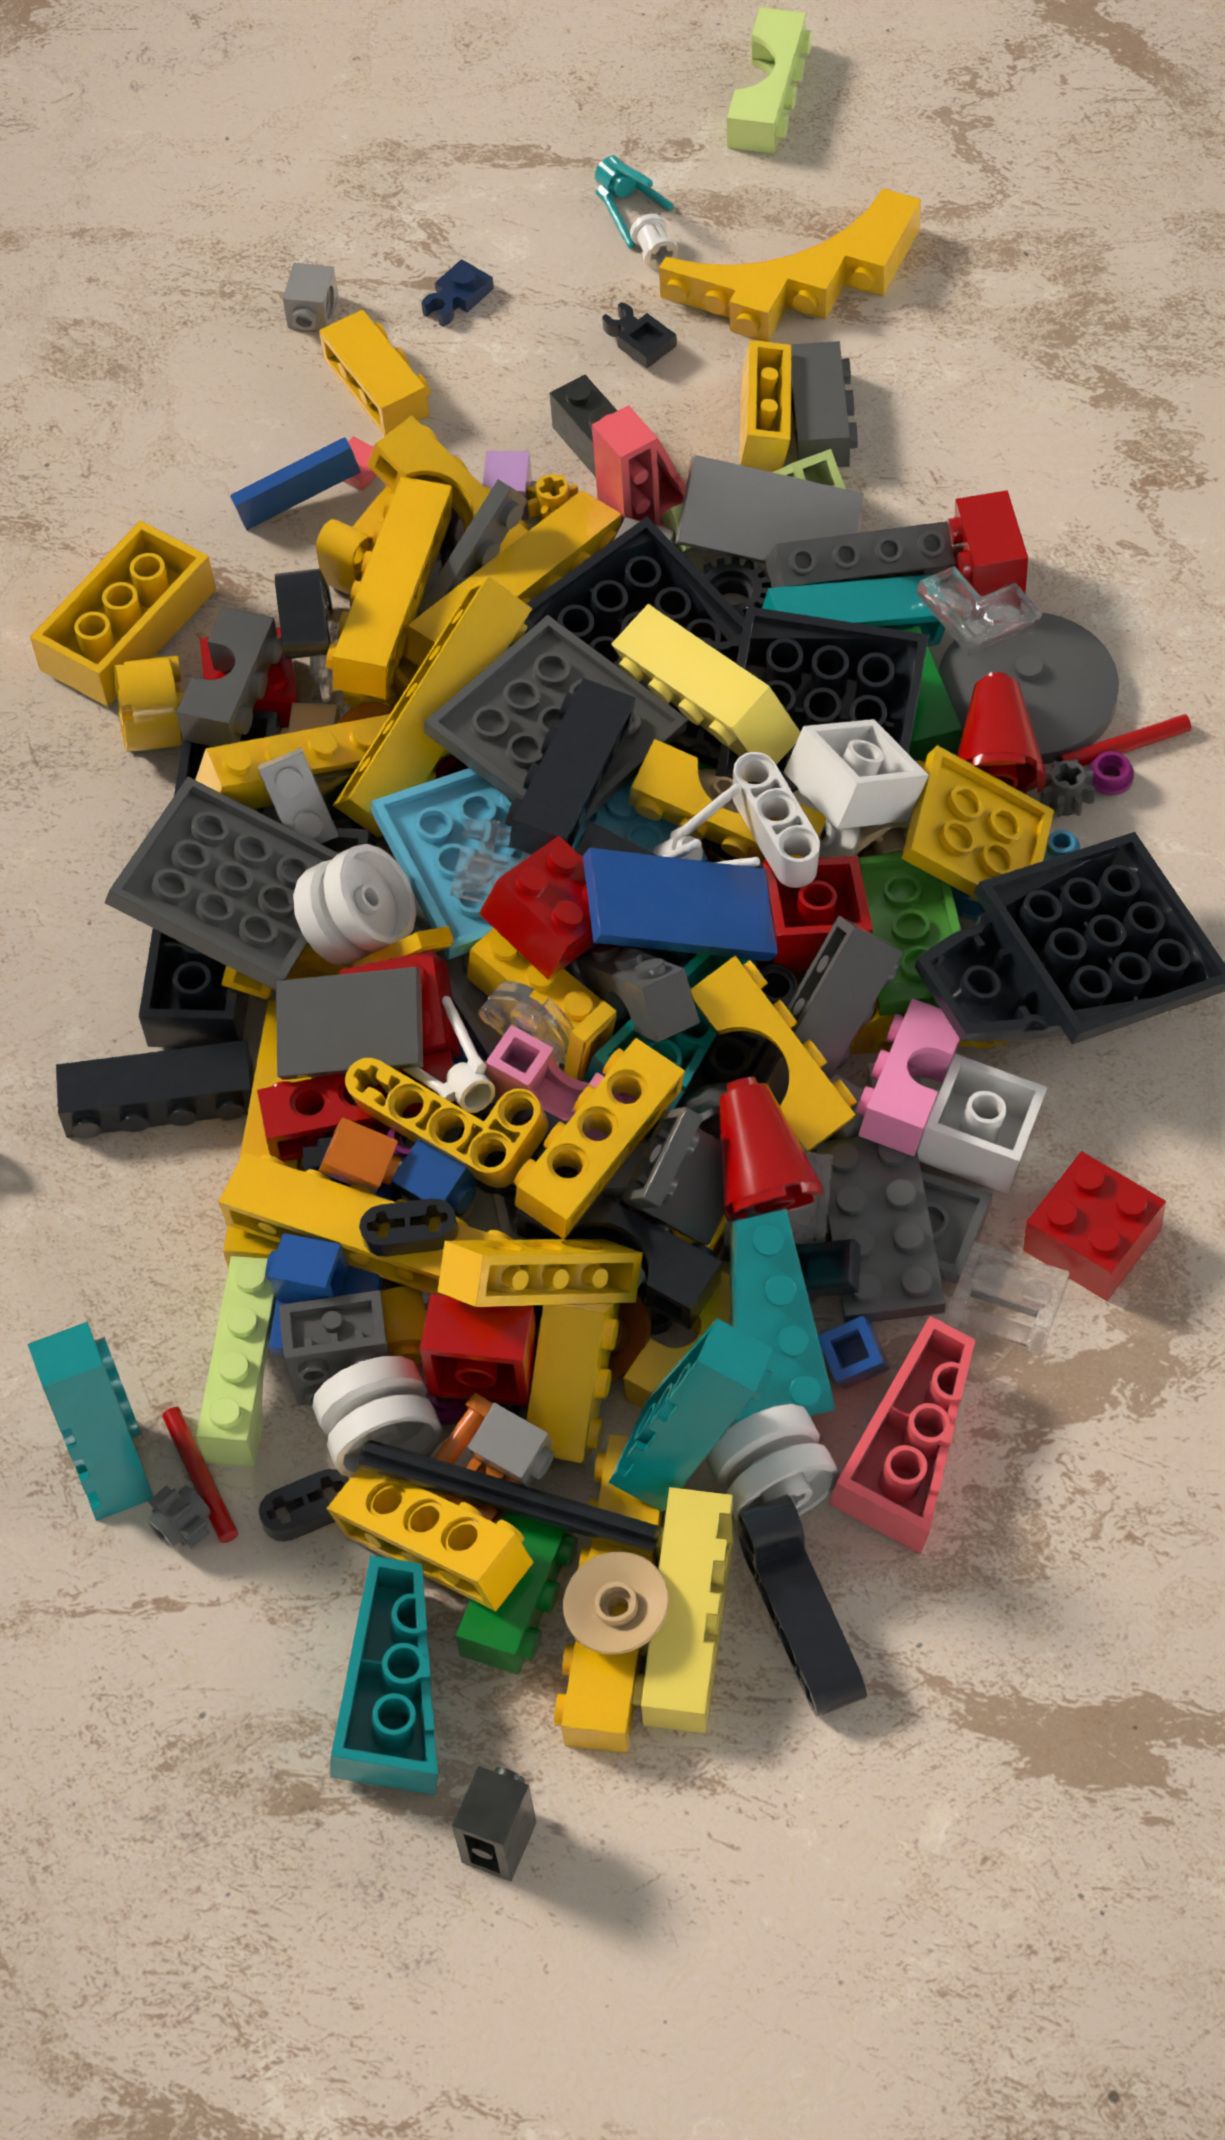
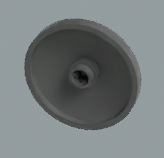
[938,611,1119,764]

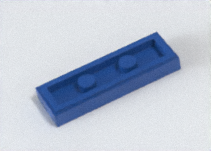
[230,437,361,530]

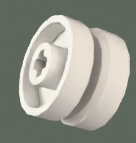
[293,844,417,966]
[312,1356,442,1477]
[706,1404,841,1523]

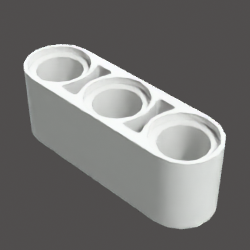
[732,752,820,888]

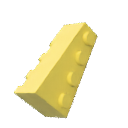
[611,604,801,765]
[633,1487,734,1734]

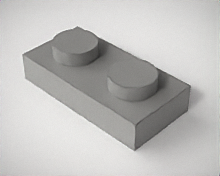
[258,748,339,844]

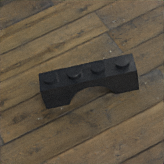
[516,1170,722,1330]

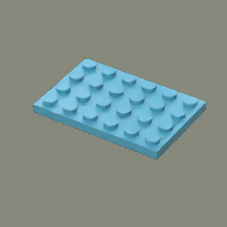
[371,768,708,960]

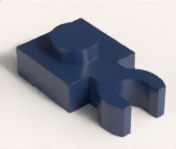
[421,259,494,327]

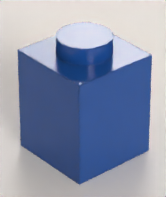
[391,1139,478,1216]
[266,1233,350,1303]
[818,1316,891,1389]

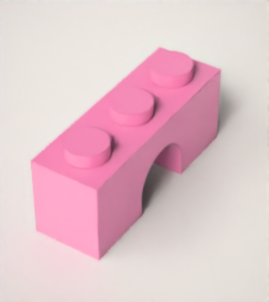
[856,999,960,1157]
[484,1025,637,1141]

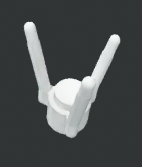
[653,783,760,867]
[402,996,495,1113]

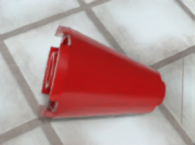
[958,672,1046,794]
[719,1077,824,1222]

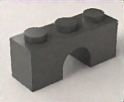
[176,607,283,747]
[576,943,700,1042]

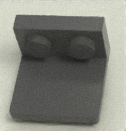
[621,1107,724,1245]
[279,1290,390,1406]

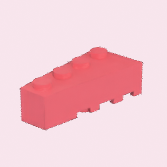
[829,1316,975,1554]

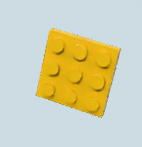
[901,745,1054,900]

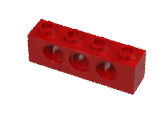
[257,1051,462,1162]

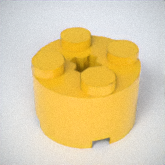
[113,656,185,752]

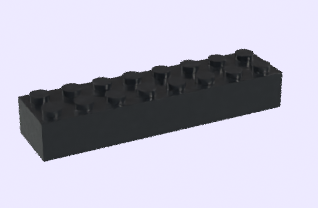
[138,711,282,1048]

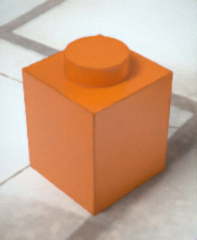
[319,1117,401,1193]

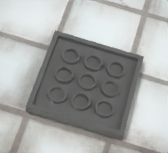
[424,615,688,824]
[105,777,339,991]

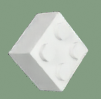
[784,719,929,830]
[918,1054,1047,1194]

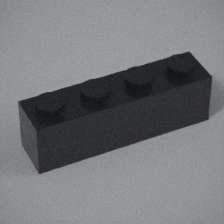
[505,678,636,855]
[56,1040,254,1138]

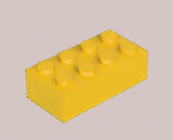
[30,520,216,707]

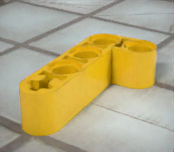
[316,486,394,595]
[345,1058,548,1188]

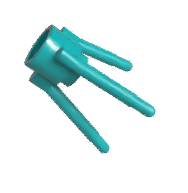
[595,155,674,249]

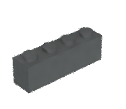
[747,916,903,1106]

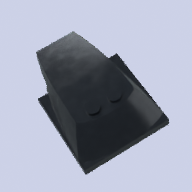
[524,517,745,768]
[641,606,929,793]
[914,832,1225,1045]

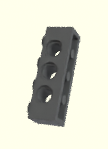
[765,521,955,588]

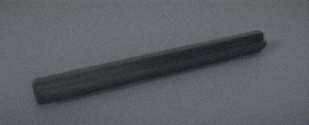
[359,1440,661,1555]

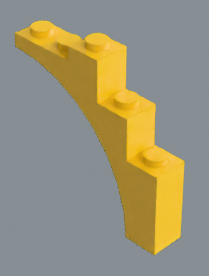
[659,188,921,342]

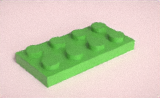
[858,852,961,1016]

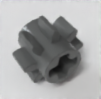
[1040,759,1096,817]
[147,1485,211,1549]

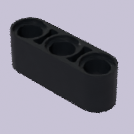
[701,964,798,1085]

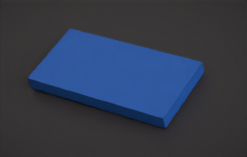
[583,848,778,961]

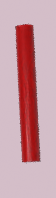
[1058,714,1191,767]
[162,1407,239,1543]

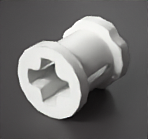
[630,214,679,270]

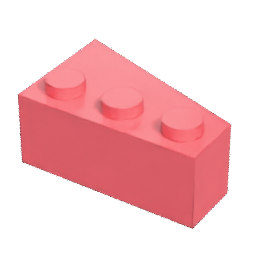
[592,405,686,527]

